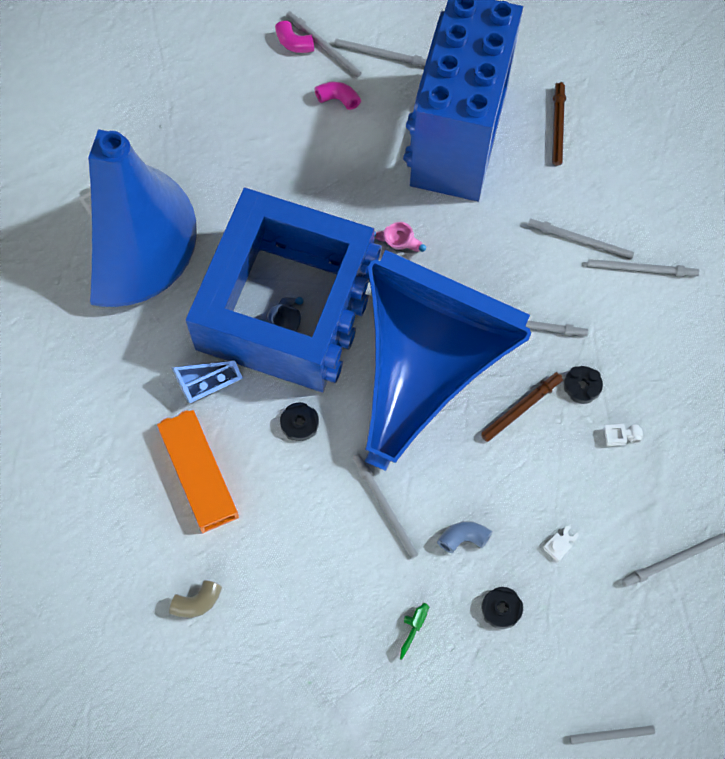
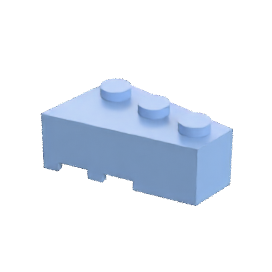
[171,360,243,403]

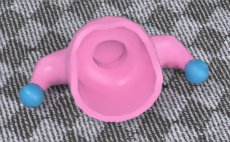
[374,222,426,252]

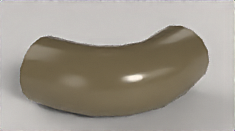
[169,580,222,618]

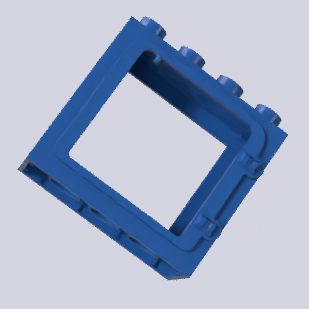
[403,0,524,202]
[185,187,382,393]

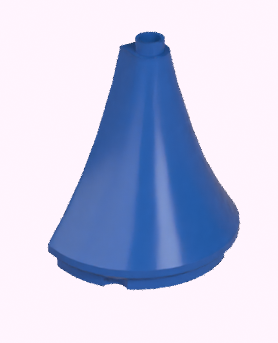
[88,129,197,307]
[364,250,531,471]

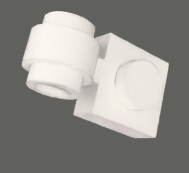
[604,424,643,446]

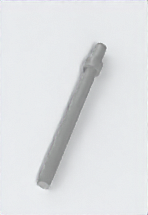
[286,11,362,78]
[334,39,427,66]
[528,218,634,259]
[588,259,699,277]
[525,321,588,336]
[353,454,418,559]
[622,533,725,587]

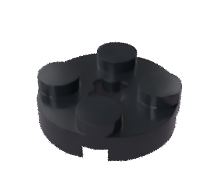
[564,366,603,404]
[280,402,319,441]
[482,587,523,629]

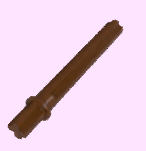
[552,82,567,166]
[481,372,563,442]

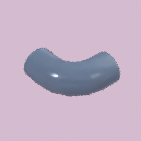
[437,521,493,553]

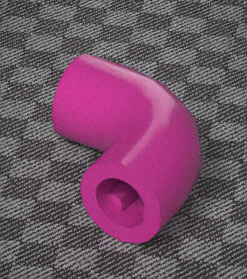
[275,21,314,53]
[314,81,361,110]

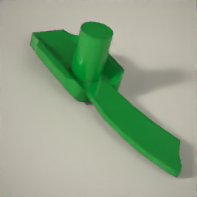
[400,602,430,660]

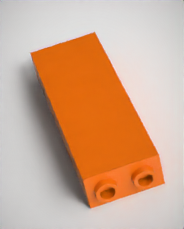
[157,409,239,534]

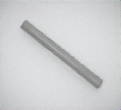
[570,725,655,744]

